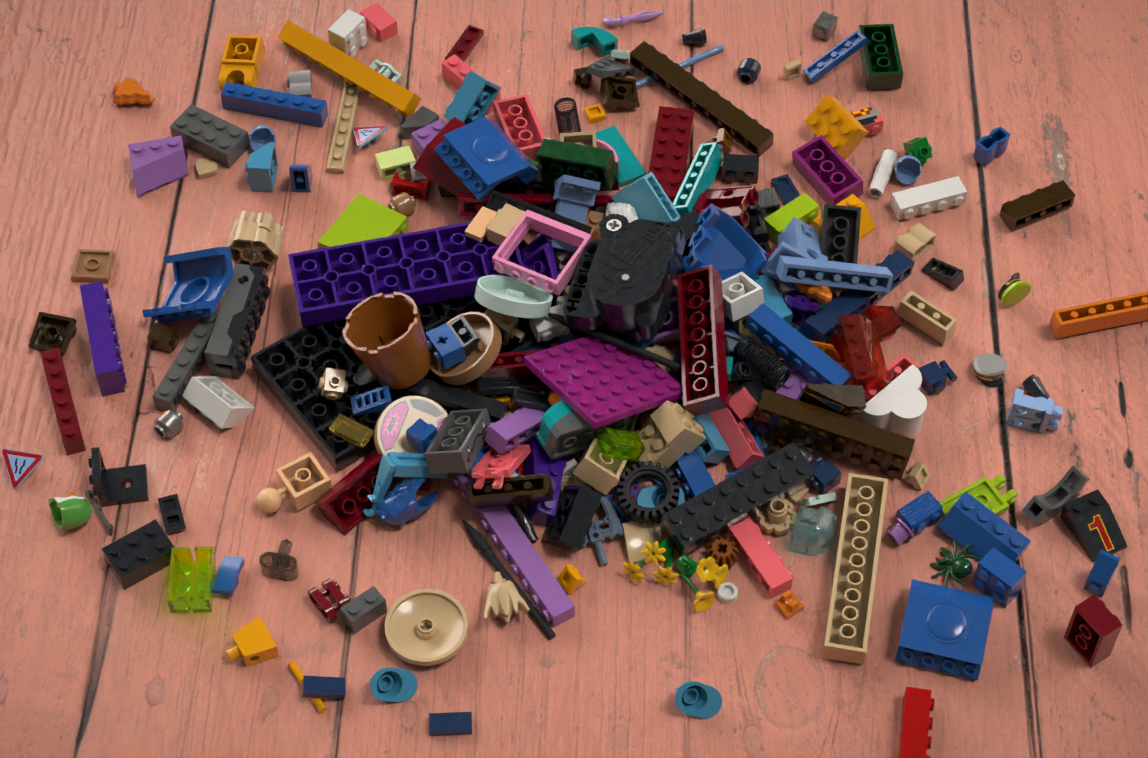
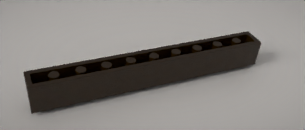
[630,41,774,157]

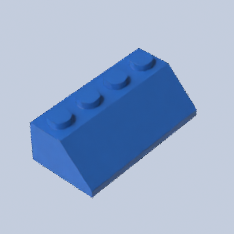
[938,491,1031,563]

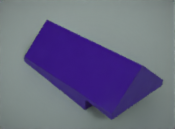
[521,233,561,306]

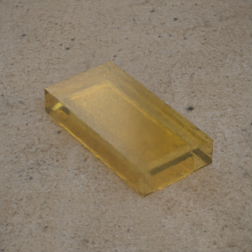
[329,414,374,448]

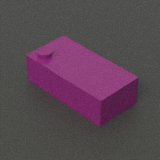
[792,135,863,205]

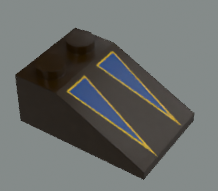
[796,384,866,420]

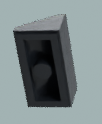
[448,315,480,356]

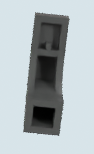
[1022,465,1090,524]

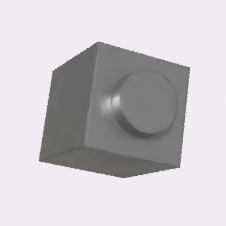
[812,11,838,41]

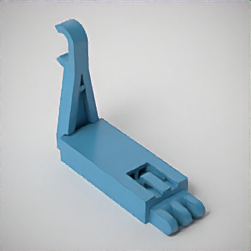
[362,452,448,517]

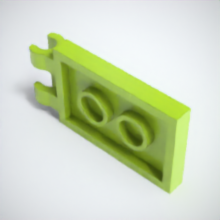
[939,474,1018,518]

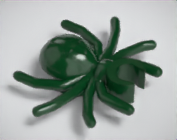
[930,541,981,587]

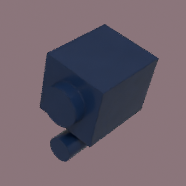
[919,360,958,395]
[809,455,842,495]

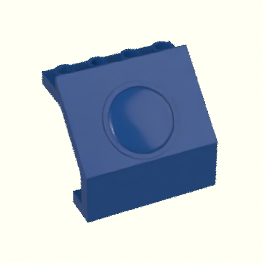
[434,117,540,201]
[142,247,234,324]
[895,579,993,680]

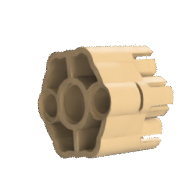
[226,211,285,272]

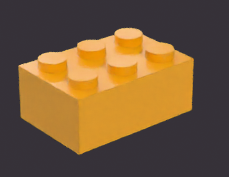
[804,95,868,159]

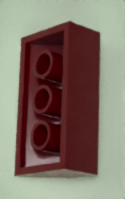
[314,454,401,535]

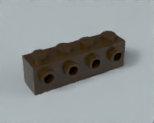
[999,180,1075,231]
[468,473,553,508]

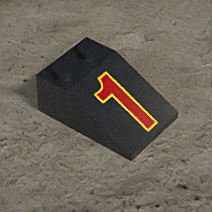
[1060,489,1127,563]

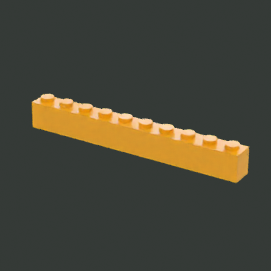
[277,19,422,116]

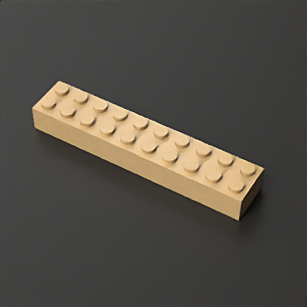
[822,473,888,665]

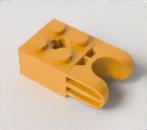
[218,35,266,91]

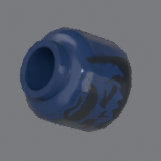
[736,58,761,84]

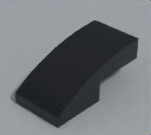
[158,494,186,534]

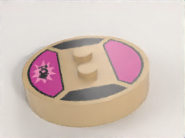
[374,396,448,455]

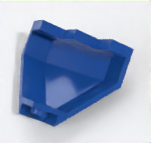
[683,203,768,281]

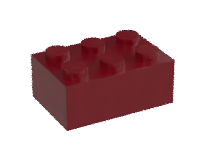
[1064,594,1122,668]

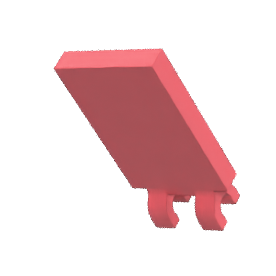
[471,445,531,489]

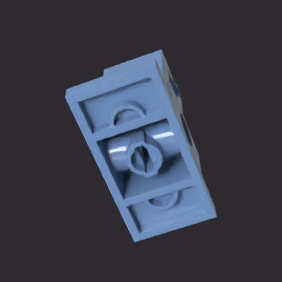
[551,175,601,254]
[761,217,836,292]

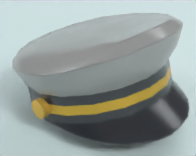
[973,353,1008,387]

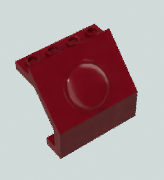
[413,117,472,197]

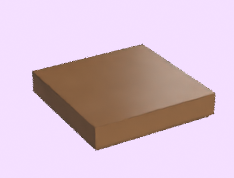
[71,249,115,283]

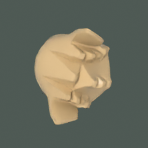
[484,571,530,623]

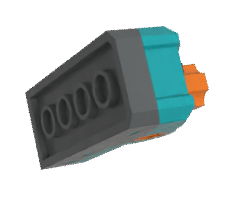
[536,392,639,459]

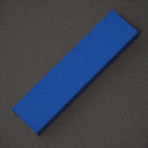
[802,30,868,83]

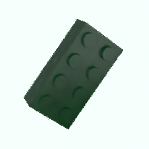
[859,24,903,90]
[537,139,617,191]

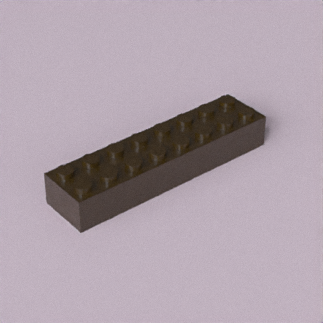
[752,389,915,479]

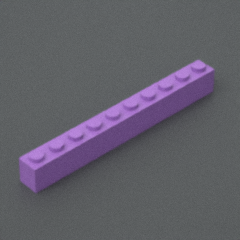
[451,473,575,628]

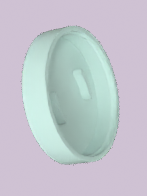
[474,275,553,318]

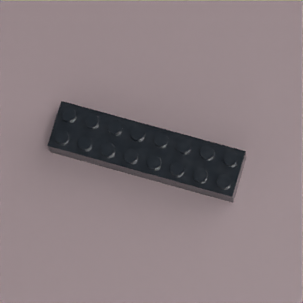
[659,442,816,556]

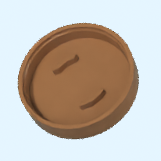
[430,312,502,385]

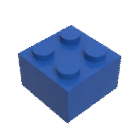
[972,547,1027,608]

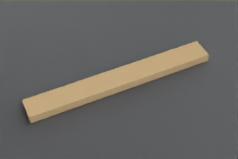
[326,82,361,174]

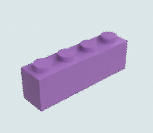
[484,408,545,454]

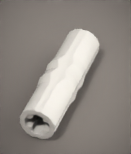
[868,149,897,199]

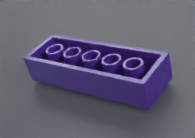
[80,281,127,397]

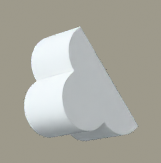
[858,364,927,439]

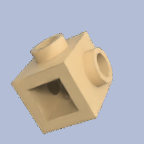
[319,368,348,400]

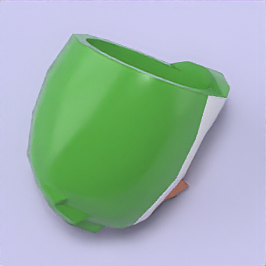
[48,491,92,530]

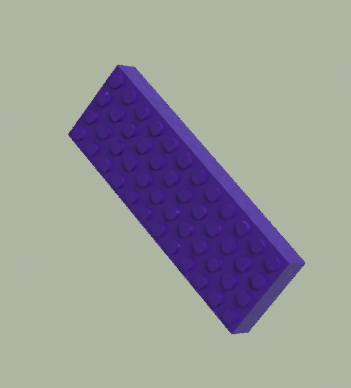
[288,222,524,327]

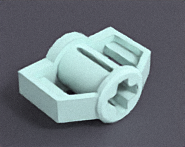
[369,59,402,83]

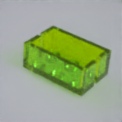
[167,547,216,613]

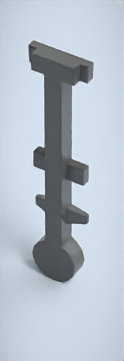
[85,489,113,536]

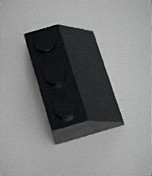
[542,485,602,551]

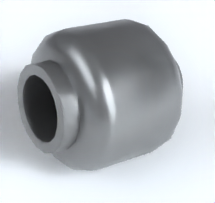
[154,410,184,438]

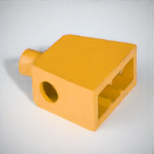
[225,616,279,666]

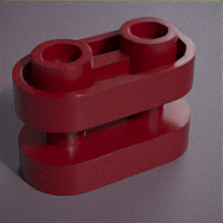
[307,578,351,623]

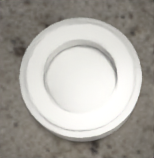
[717,582,738,604]

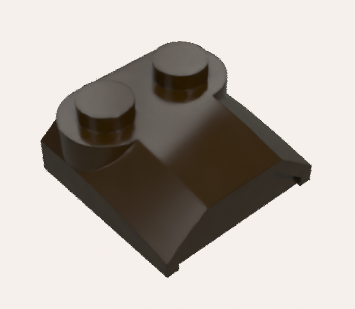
[600,76,640,111]
[28,311,77,355]

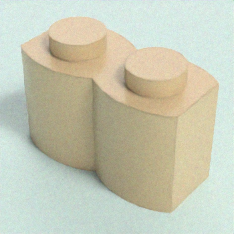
[895,223,937,261]

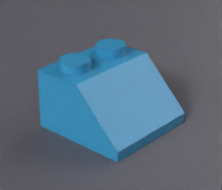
[245,142,278,193]

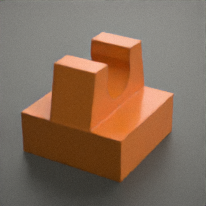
[775,591,804,620]

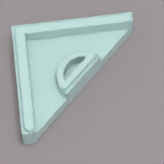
[800,492,837,508]

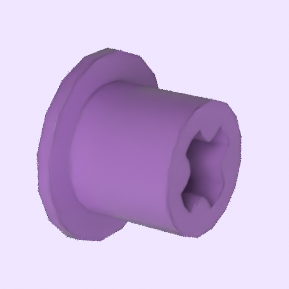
[886,518,914,546]

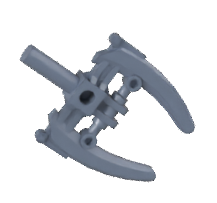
[574,489,624,566]

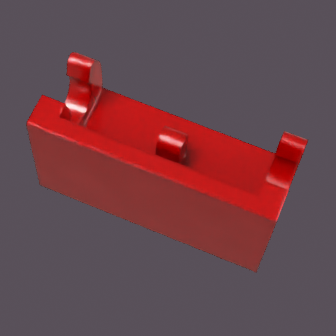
[391,172,431,201]

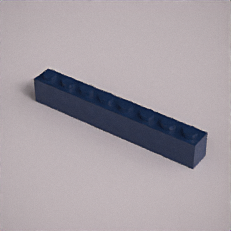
[802,250,915,343]

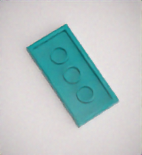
[596,125,646,187]

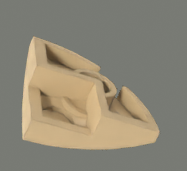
[622,522,662,565]

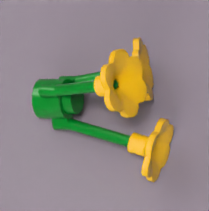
[676,555,729,612]

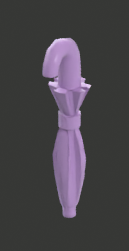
[603,11,663,27]

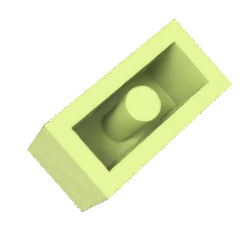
[375,146,416,181]

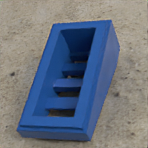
[350,386,392,416]

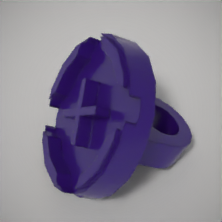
[784,290,822,326]

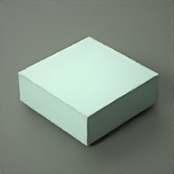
[611,49,630,59]

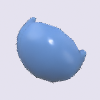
[249,125,276,151]
[894,155,922,185]

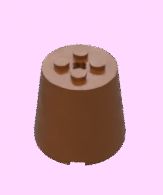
[343,292,432,390]

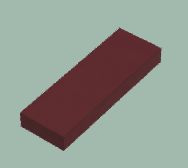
[445,25,484,62]

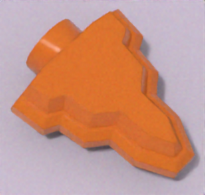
[113,77,155,106]
[795,283,833,305]

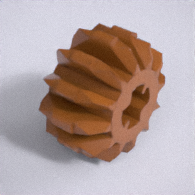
[704,536,739,569]

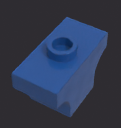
[406,418,437,453]

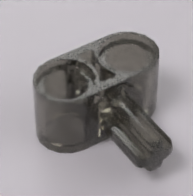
[259,539,299,581]

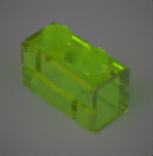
[597,428,645,461]

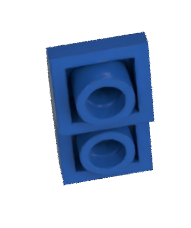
[213,556,245,595]

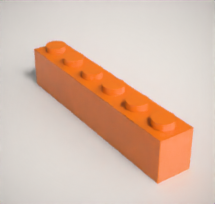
[1049,291,1148,339]

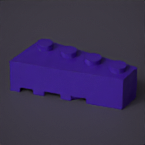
[523,436,566,527]

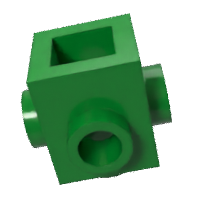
[903,137,933,165]

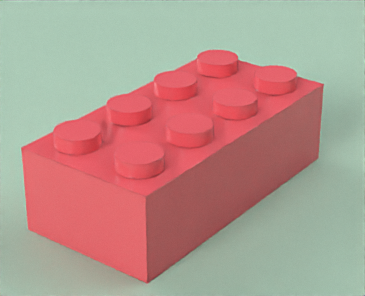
[493,94,545,161]

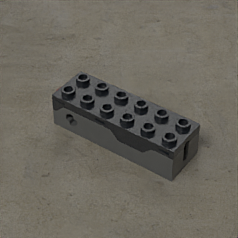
[205,263,271,380]

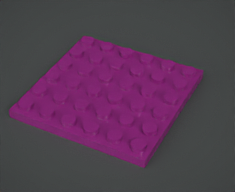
[523,335,683,429]

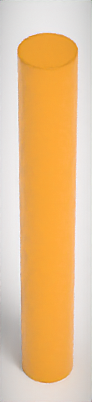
[288,661,327,713]

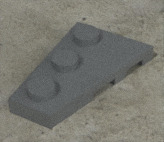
[586,56,636,78]

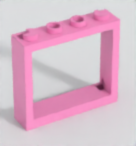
[492,210,593,295]

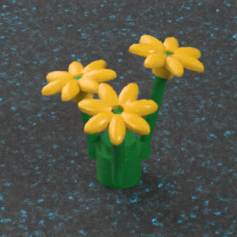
[623,539,679,586]

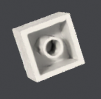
[328,9,368,57]
[722,272,765,322]

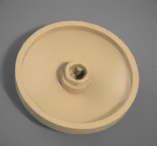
[385,589,468,666]

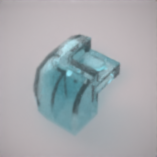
[789,505,838,556]

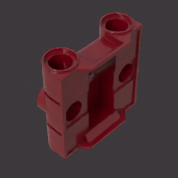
[693,185,759,227]

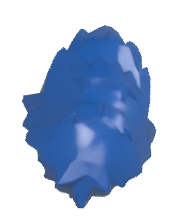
[375,477,439,526]

